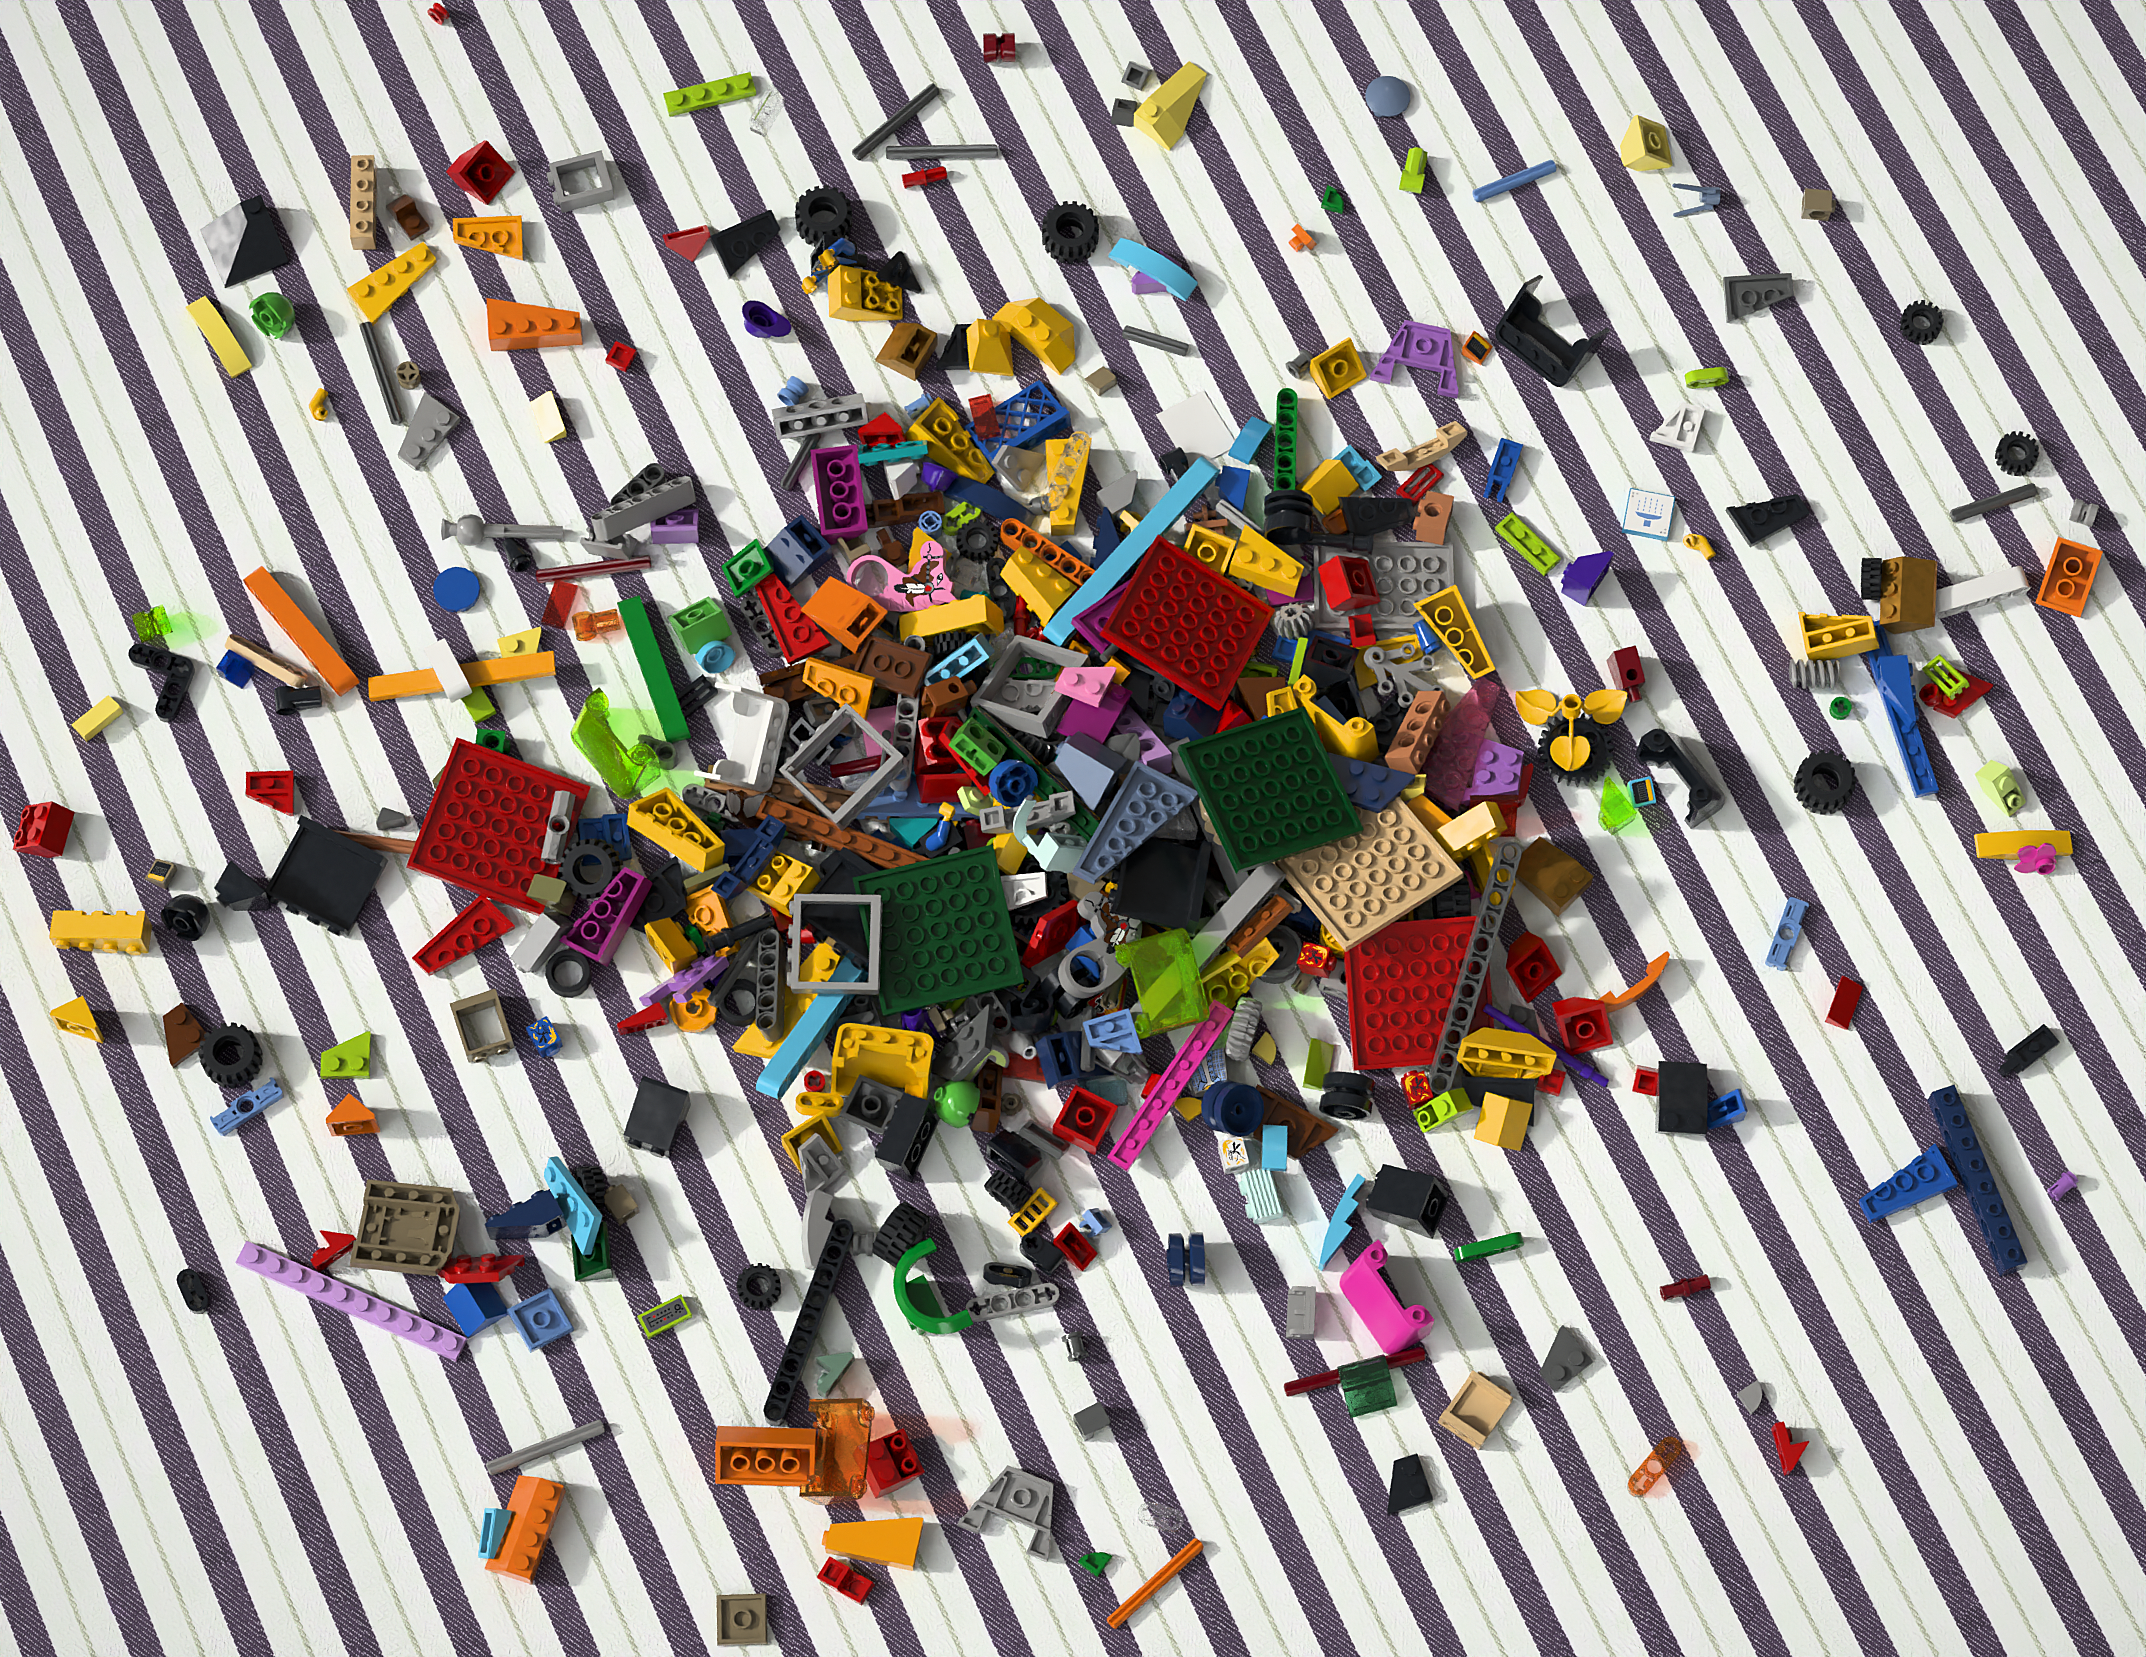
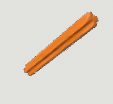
[1107,1538,1204,1629]

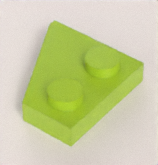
[320,1031,371,1079]

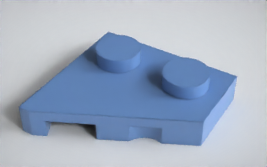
[1082,1008,1143,1055]

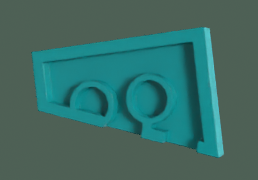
[858,440,929,466]

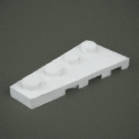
[1001,872,1048,911]

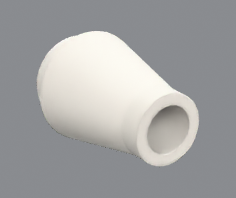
[1009,1030,1036,1059]

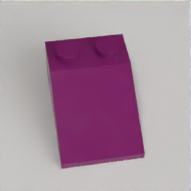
[1056,682,1132,745]

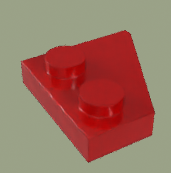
[1933,669,1993,719]

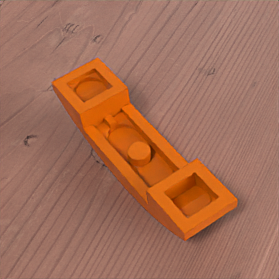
[1598,951,1670,1013]

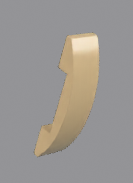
[1376,421,1467,471]

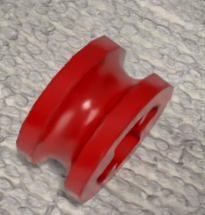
[427,2,450,25]
[1919,683,1943,707]
[804,1070,826,1092]

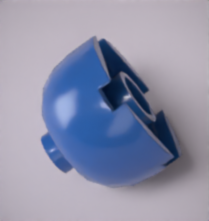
[989,759,1038,808]

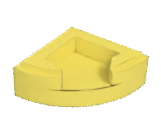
[1252,1031,1276,1066]

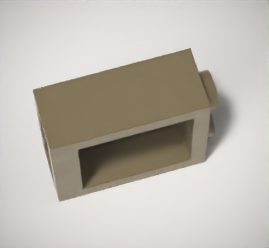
[449,989,515,1063]

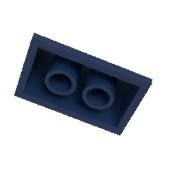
[1163,686,1233,742]

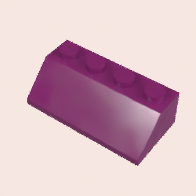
[810,444,868,545]

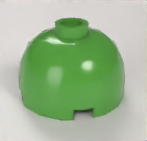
[249,292,295,339]
[934,1079,980,1128]

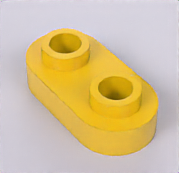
[795,1092,844,1117]

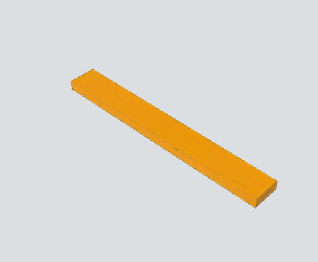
[368,651,556,702]

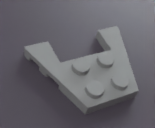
[957,1465,1054,1563]

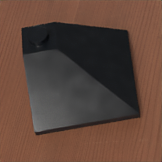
[200,195,289,288]

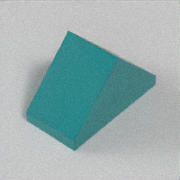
[889,818,937,851]

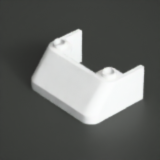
[694,683,789,792]

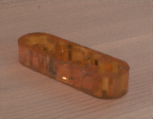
[1627,1436,1681,1498]

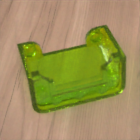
[570,687,661,799]
[1115,928,1210,1039]

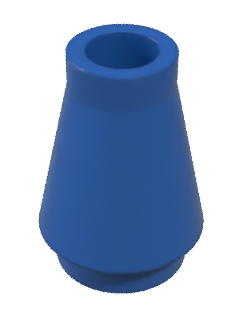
[1413,619,1443,655]

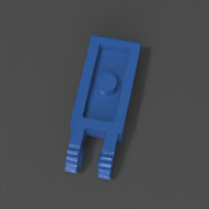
[1483,438,1523,503]

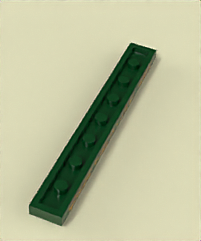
[965,705,1102,842]

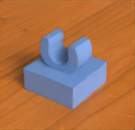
[1079,1208,1113,1238]

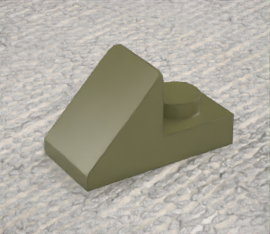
[526,874,578,917]

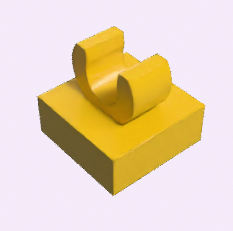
[1120,510,1144,532]

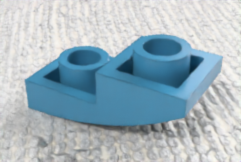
[1228,416,1272,465]

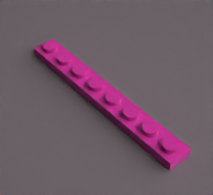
[1107,999,1234,1172]

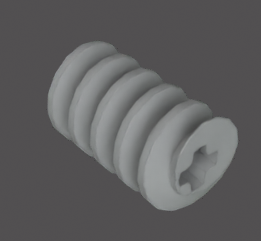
[1789,659,1839,690]

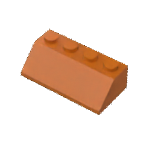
[715,1426,817,1487]
[484,1475,566,1585]

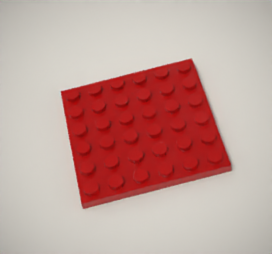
[1099,535,1275,711]
[406,737,591,916]
[1343,916,1495,1071]

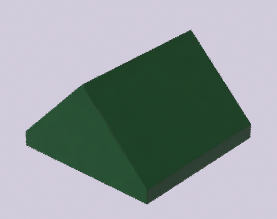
[571,1221,613,1282]

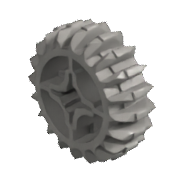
[1225,997,1262,1061]

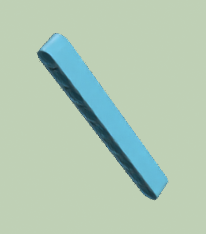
[756,957,869,1100]

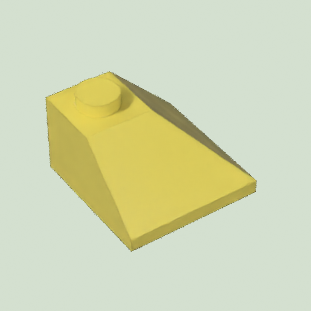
[1620,115,1673,171]

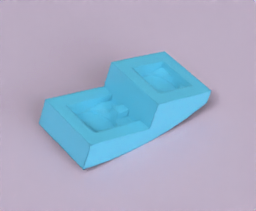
[1332,445,1382,492]
[1262,1125,1287,1171]

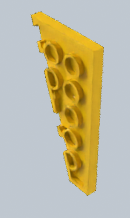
[732,942,845,1059]

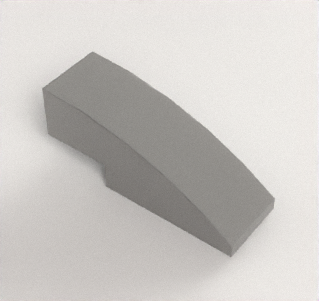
[801,1189,833,1270]

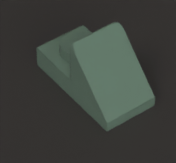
[816,1352,855,1399]

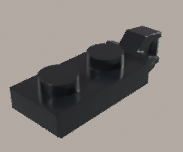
[1997,1024,2060,1078]

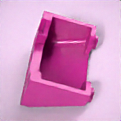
[1339,1240,1434,1355]

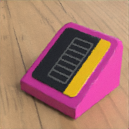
[1464,870,1482,900]

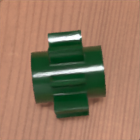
[701,811,726,837]

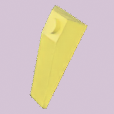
[1134,61,1207,151]

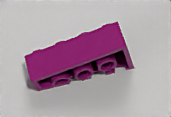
[559,867,653,967]

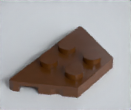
[1253,1084,1339,1161]

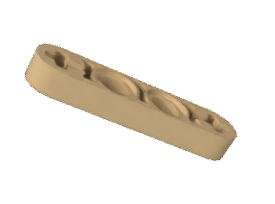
[224,634,308,688]

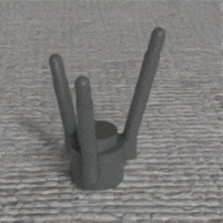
[1095,1053,1152,1085]

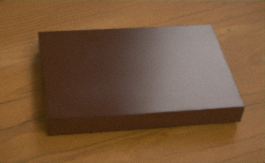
[853,634,934,699]

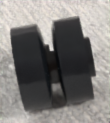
[1038,957,1101,1021]

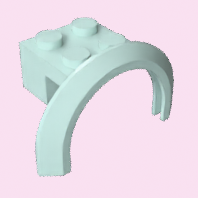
[1013,795,1097,873]

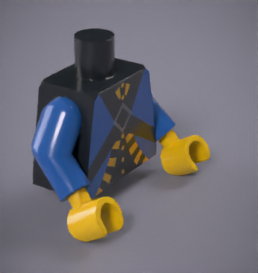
[801,234,867,294]
[911,802,965,859]

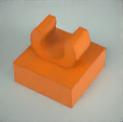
[1288,223,1317,252]

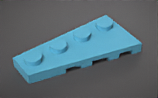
[544,1156,602,1255]

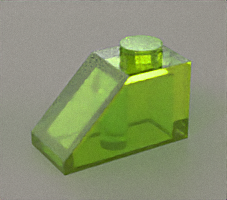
[1598,776,1637,835]

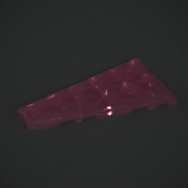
[1413,676,1500,811]

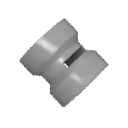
[2069,498,2099,527]

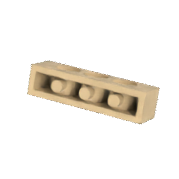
[350,155,377,250]

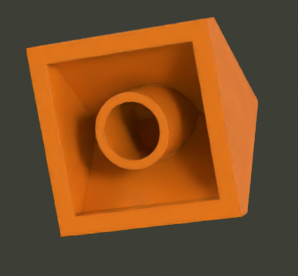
[326,1093,380,1137]

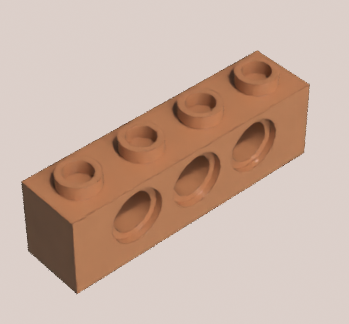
[1385,691,1451,774]

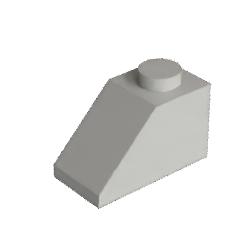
[1096,469,1138,522]

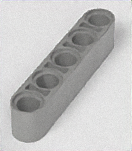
[591,476,696,541]

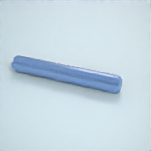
[1472,160,1557,202]

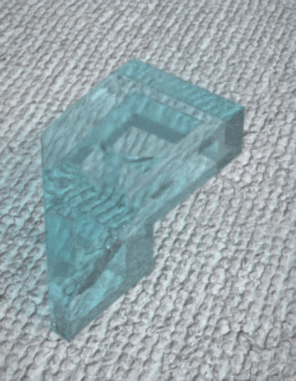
[1079,1080,1128,1106]

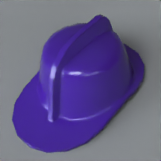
[742,300,792,338]
[920,462,959,492]

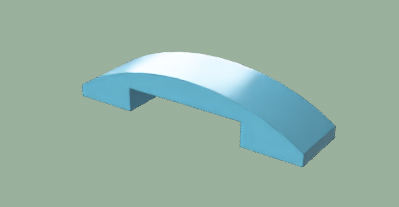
[1108,238,1198,302]

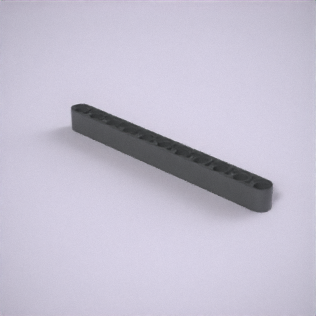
[1427,841,1522,1094]

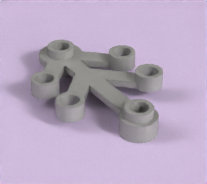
[1364,643,1446,708]

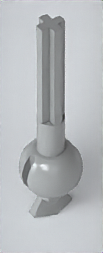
[441,514,563,546]

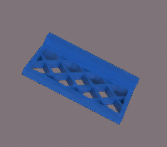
[963,380,1072,472]

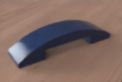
[943,476,1036,531]
[711,814,787,901]

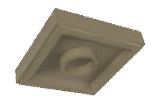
[716,1593,768,1646]

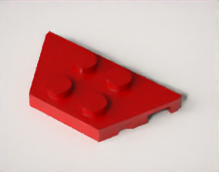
[1021,899,1087,969]
[438,1253,525,1284]

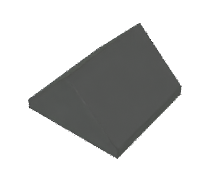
[839,1075,903,1136]

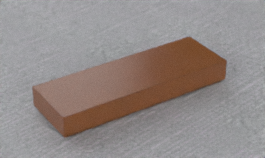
[1225,894,1293,959]

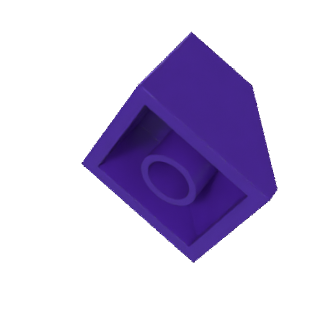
[1560,551,1614,607]

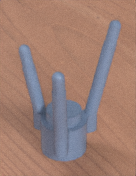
[1672,183,1720,217]

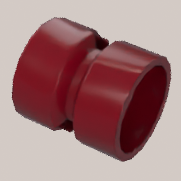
[983,33,1015,63]

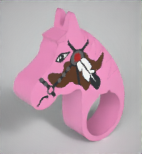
[847,541,958,613]

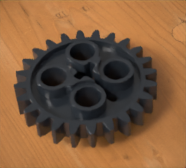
[1537,713,1614,787]
[999,854,1069,928]

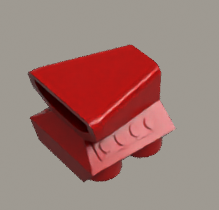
[914,717,963,775]

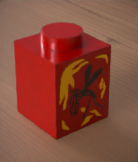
[1297,942,1337,979]
[1400,1070,1433,1111]

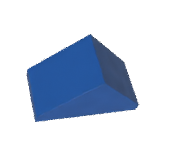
[1707,1089,1748,1129]

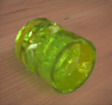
[131,604,173,643]

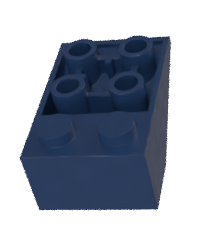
[765,514,832,591]
[1034,1031,1114,1090]
[484,1189,567,1240]

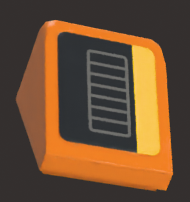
[1461,331,1493,365]

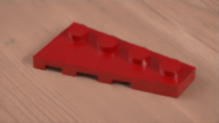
[412,895,515,976]

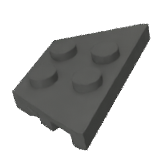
[931,1004,996,1082]

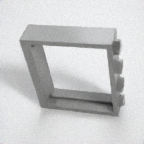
[970,635,1092,738]
[779,703,909,831]
[787,894,883,995]

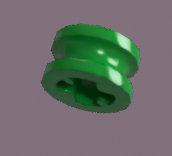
[1829,696,1852,720]

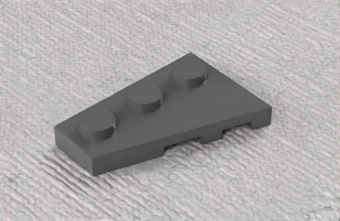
[1723,273,1794,323]

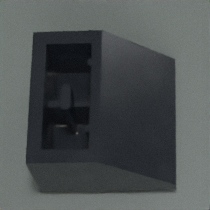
[1121,664,1155,725]

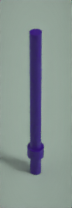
[1482,1003,1609,1087]

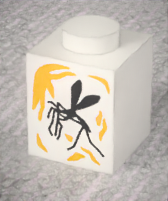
[1218,1135,1249,1175]

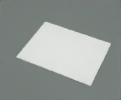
[1156,390,1235,468]

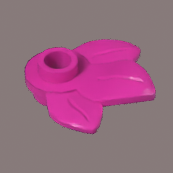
[2014,843,2056,875]

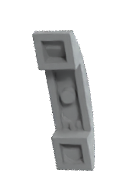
[979,790,1076,833]

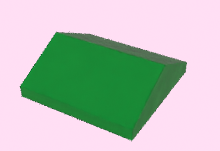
[721,538,774,599]

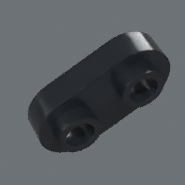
[983,1262,1032,1289]

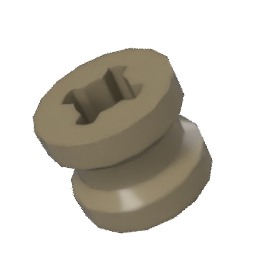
[396,361,421,390]

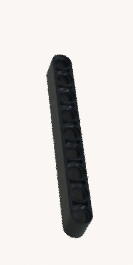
[763,1219,854,1427]

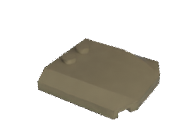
[350,1179,460,1276]

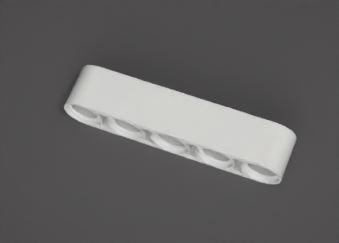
[1935,566,2030,620]

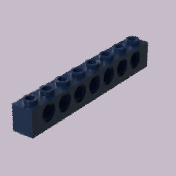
[1927,1084,2028,1277]

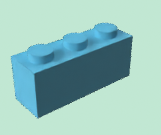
[923,633,995,686]

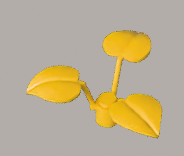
[1515,689,1627,771]

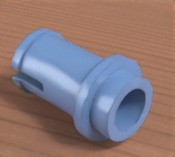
[904,393,934,419]

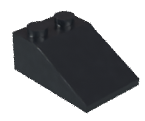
[1655,1061,1708,1136]

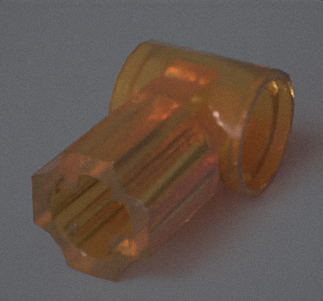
[572,609,621,641]

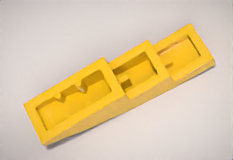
[1974,830,2073,860]

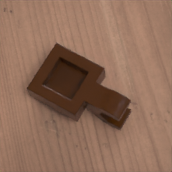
[876,528,909,568]

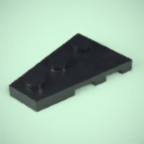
[709,209,781,279]

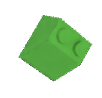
[667,596,732,655]

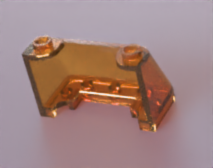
[799,1398,875,1505]

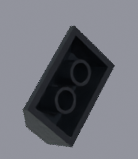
[875,1092,940,1183]

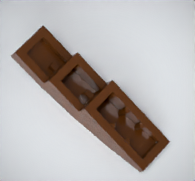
[865,491,945,529]

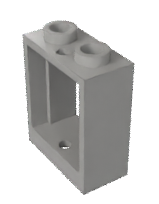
[546,150,615,213]

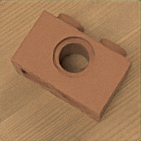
[1413,491,1454,545]

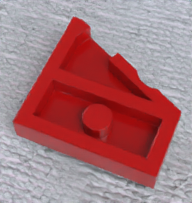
[245,770,295,817]

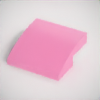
[862,705,910,758]

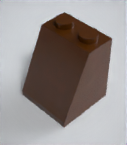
[1234,677,1285,722]

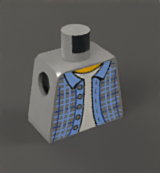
[1187,1047,1227,1099]

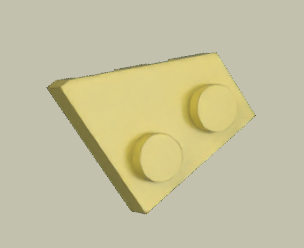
[497,627,542,684]

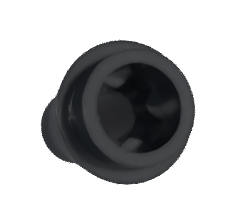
[502,538,531,573]

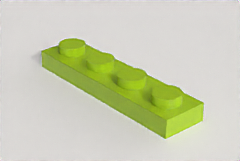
[663,72,756,117]

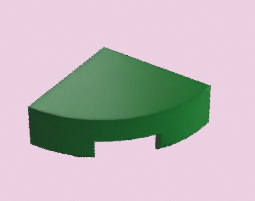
[1321,185,1344,214]
[683,924,706,953]
[1078,1552,1112,1578]

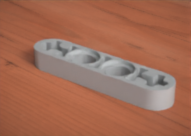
[966,1283,1059,1322]

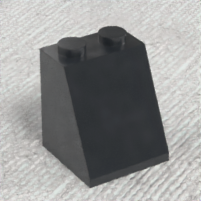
[623,1076,691,1158]
[1366,1164,1450,1239]

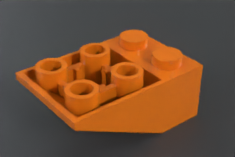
[801,576,888,654]

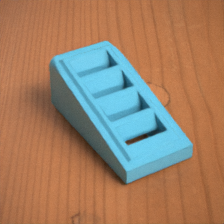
[478,1508,512,1559]

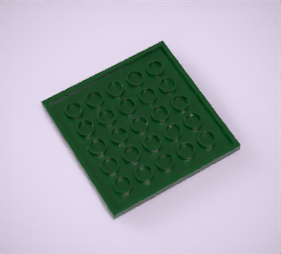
[1177,706,1364,874]
[853,844,1025,1017]

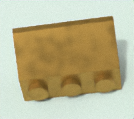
[1879,556,1937,634]

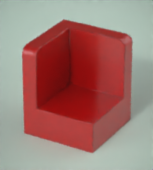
[1347,613,1376,648]

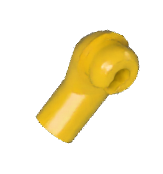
[309,388,328,421]
[1683,534,1716,560]

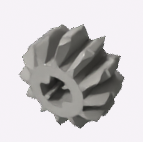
[1274,602,1315,640]

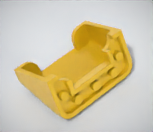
[1292,674,1380,763]
[831,1023,934,1100]

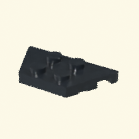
[630,856,688,935]

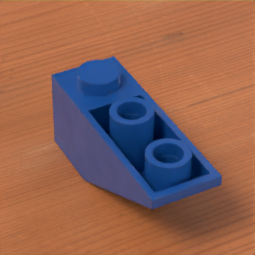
[1876,655,1919,729]

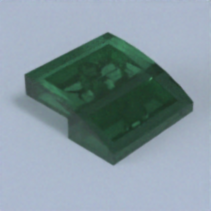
[1337,1354,1398,1418]

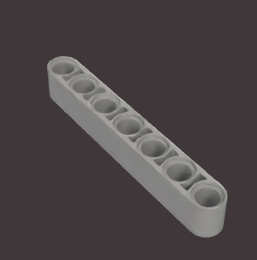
[889,635,925,791]

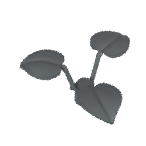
[1045,733,1141,819]

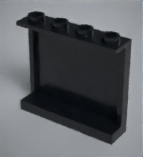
[261,815,389,937]
[792,847,879,973]

